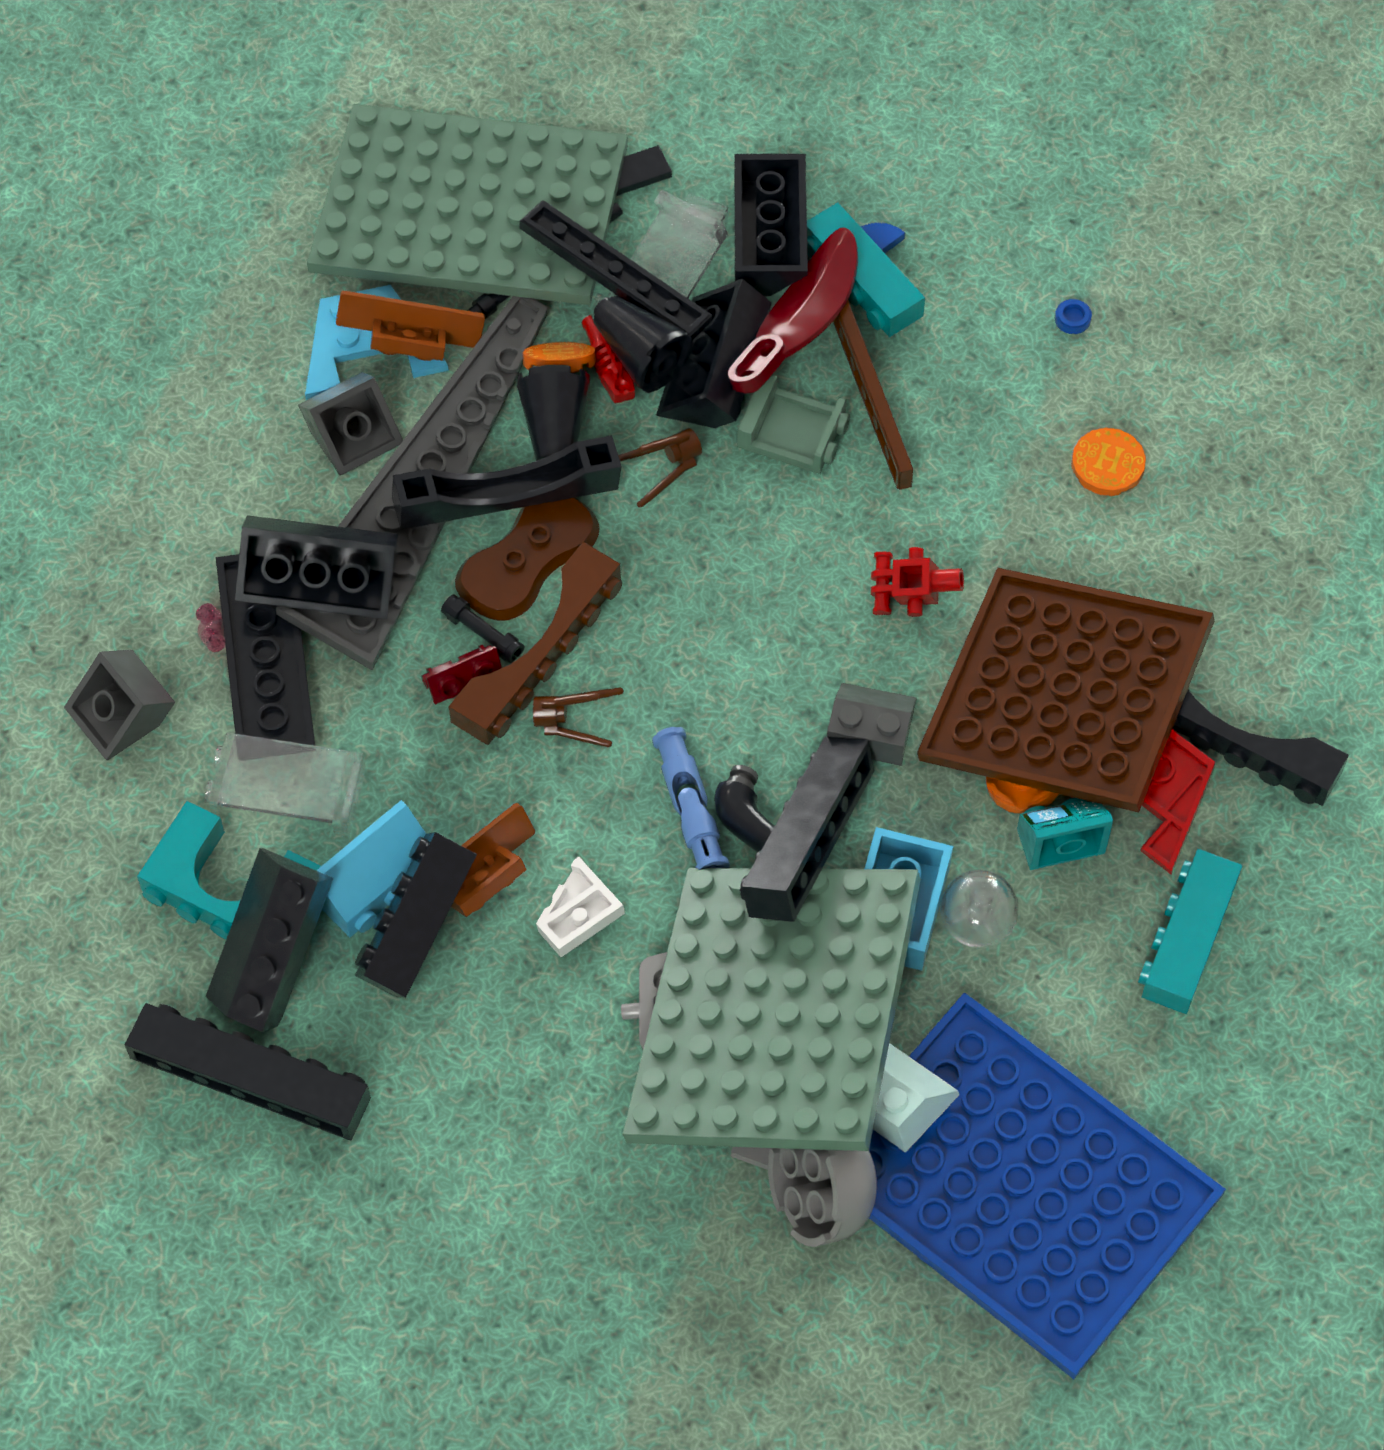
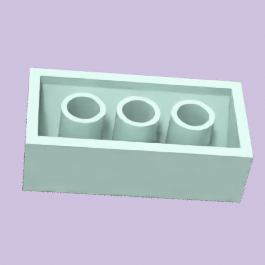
[873,1043,959,1153]

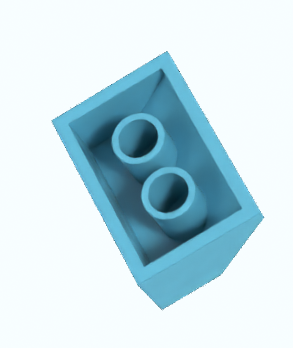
[316,800,426,937]

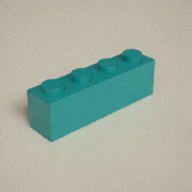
[807,202,925,337]
[1138,848,1243,1015]

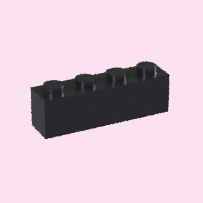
[355,832,477,998]

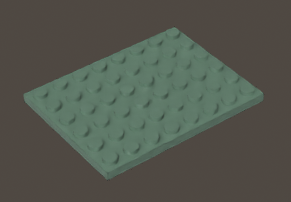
[307,104,628,305]
[623,868,921,1151]

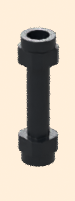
[441,594,525,663]

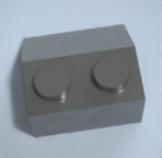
[298,372,403,476]
[64,650,175,761]
[827,683,917,766]

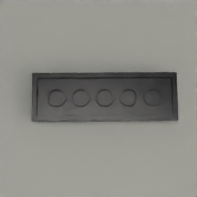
[216,554,316,763]

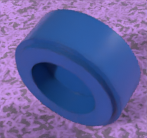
[1055,299,1092,334]

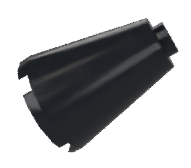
[593,296,693,393]
[517,365,590,461]

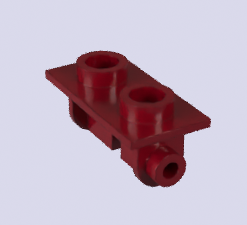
[421,645,502,705]

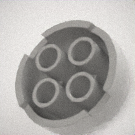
[768,1148,877,1247]

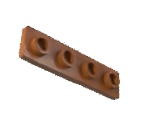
[336,291,485,361]
[451,803,535,918]

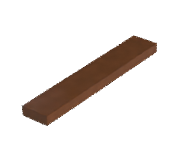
[833,301,913,490]

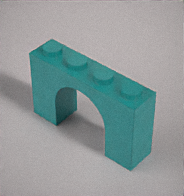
[137,801,321,939]

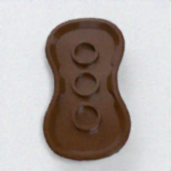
[455,498,600,621]

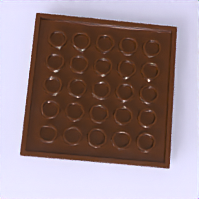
[917,568,1215,813]

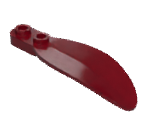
[728,228,858,393]

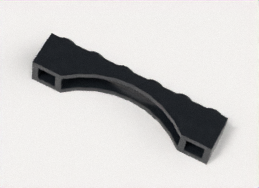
[392,435,622,530]
[1172,689,1349,806]

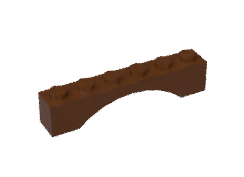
[449,542,622,745]

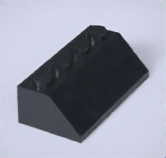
[734,154,808,296]
[656,279,772,428]
[235,515,398,619]
[206,848,333,1032]

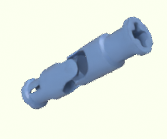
[652,727,730,870]

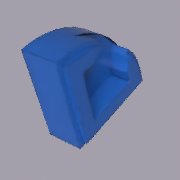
[861,223,905,253]

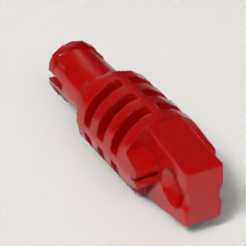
[581,314,635,403]

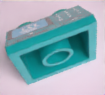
[1017,798,1113,870]

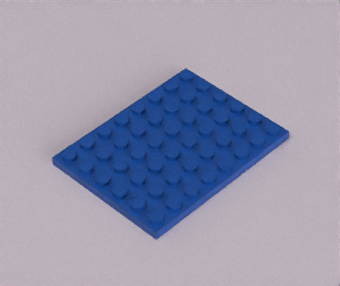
[869,992,1226,1379]

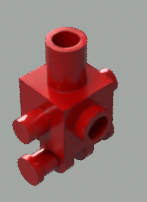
[871,547,964,617]

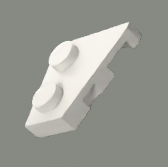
[536,857,625,957]

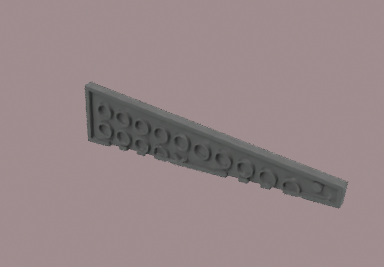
[276,296,548,671]

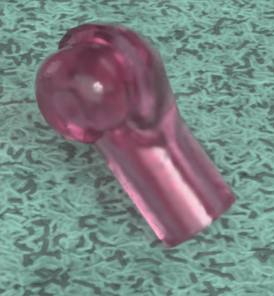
[196,603,225,652]

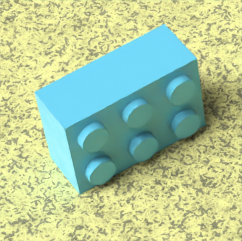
[864,827,953,971]

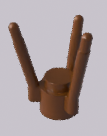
[618,428,702,507]
[533,688,624,747]

